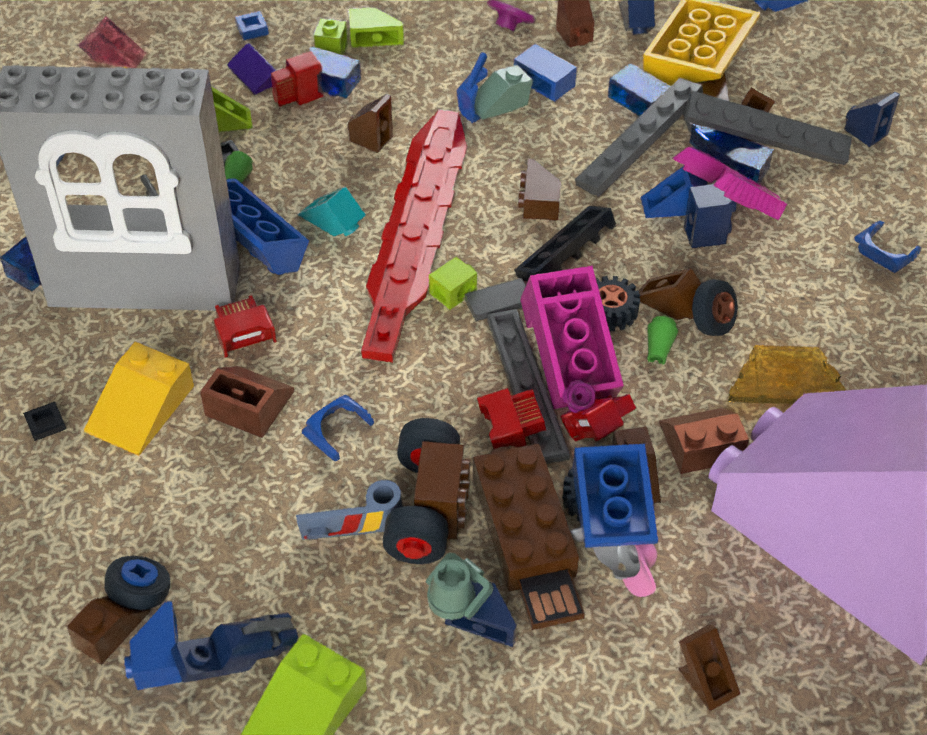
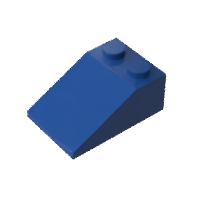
[572,444,658,548]

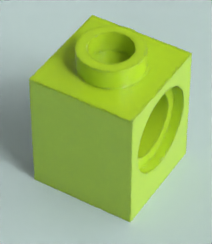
[314,18,348,62]
[429,257,477,310]

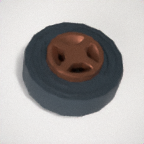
[692,280,738,336]

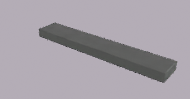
[487,309,570,464]

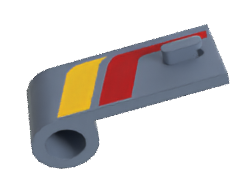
[296,480,404,540]

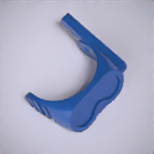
[457,52,488,123]
[854,221,922,273]
[302,395,374,461]

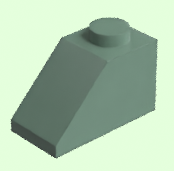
[474,65,533,120]

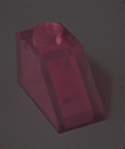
[77,16,146,68]

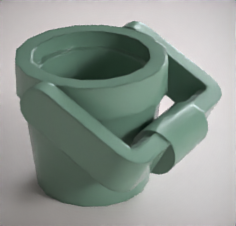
[426,552,493,620]

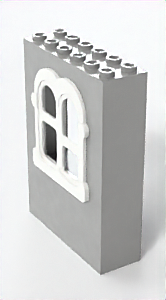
[0,65,240,311]

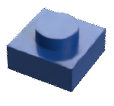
[235,11,269,41]

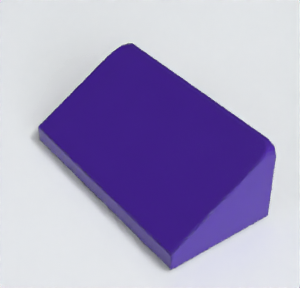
[227,43,276,95]

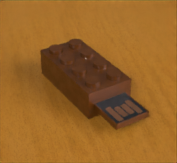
[473,443,585,631]

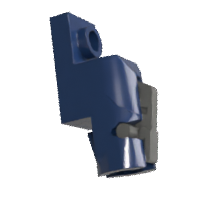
[171,613,298,683]

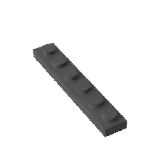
[575,78,703,197]
[684,91,852,165]

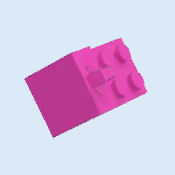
[520,266,624,409]

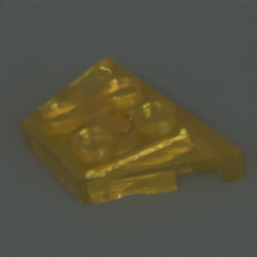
[728,345,847,404]

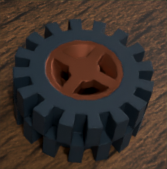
[596,276,640,331]

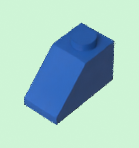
[641,165,708,218]
[124,601,182,690]

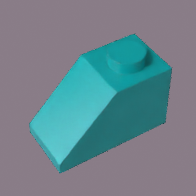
[297,186,366,236]

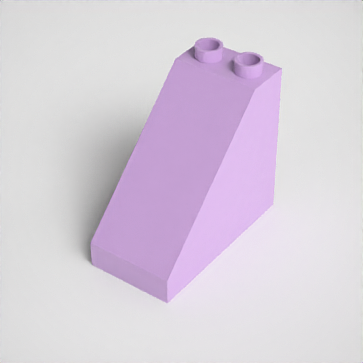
[709,385,927,665]

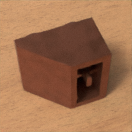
[200,366,294,438]

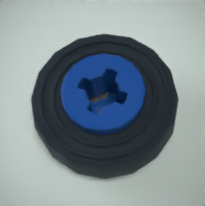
[104,555,170,610]

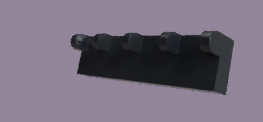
[514,206,616,282]

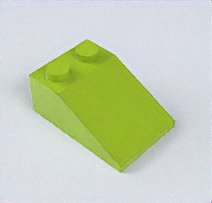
[241,633,367,735]

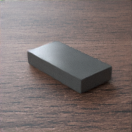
[465,278,526,321]

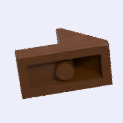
[678,625,741,711]

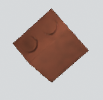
[659,408,749,474]

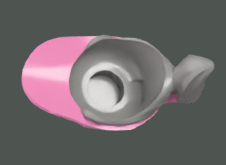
[570,526,657,597]

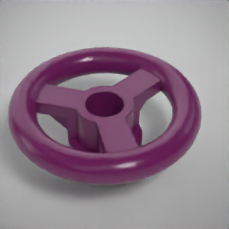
[487,0,536,32]

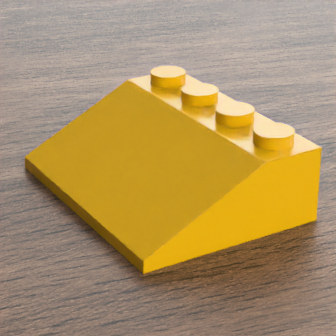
[643,0,760,87]

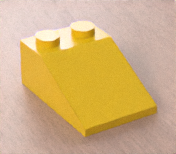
[84,342,194,456]

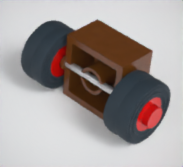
[383,418,470,564]

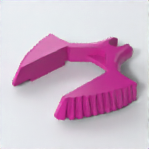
[672,147,787,220]

